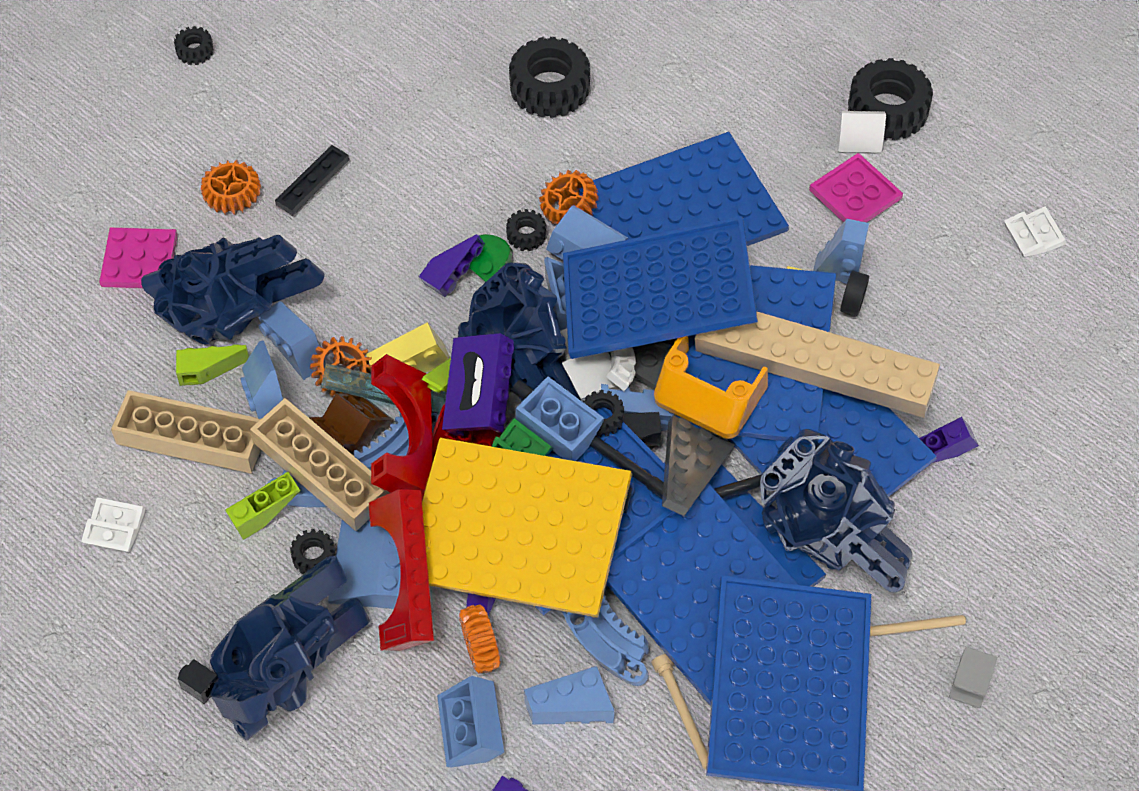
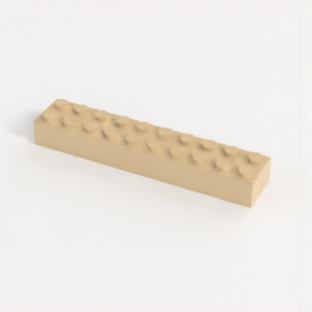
[695,311,940,418]

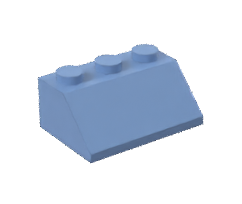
[546,205,628,260]
[544,257,567,331]
[240,340,283,419]
[516,377,604,461]
[437,676,504,768]

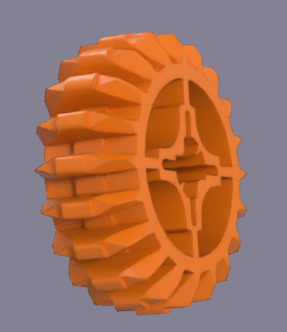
[201,159,261,214]
[539,170,599,225]
[310,336,372,397]
[459,604,500,674]

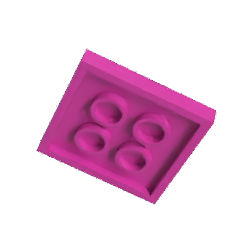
[809,153,903,223]
[99,227,178,288]

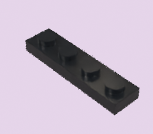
[275,145,349,216]

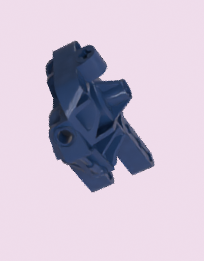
[141,235,325,345]
[458,262,581,402]
[760,429,912,592]
[210,556,370,741]

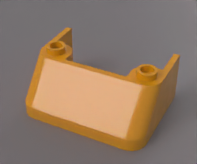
[654,336,768,439]

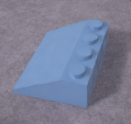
[328,519,401,609]

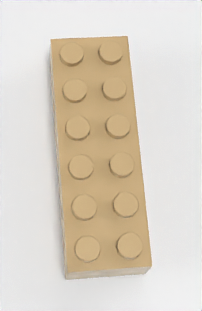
[111,390,261,474]
[250,398,390,531]

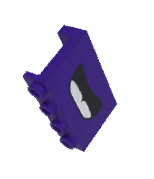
[442,333,514,436]

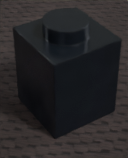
[177,659,219,705]

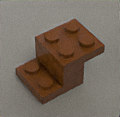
[309,393,394,453]

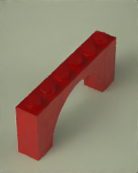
[371,354,433,501]
[369,489,434,651]

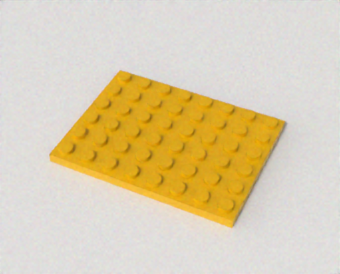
[422,438,632,618]

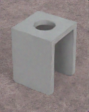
[949,646,998,709]

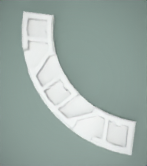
[606,347,636,391]

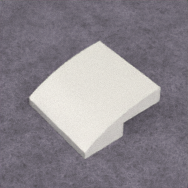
[838,111,886,153]
[1004,206,1066,257]
[562,352,621,401]
[81,498,145,552]

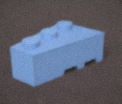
[813,219,869,284]
[258,301,327,380]
[601,384,674,431]
[524,666,614,725]

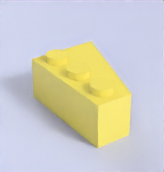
[366,322,450,373]

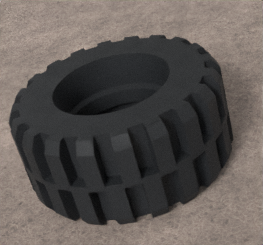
[509,36,590,118]
[848,58,933,140]

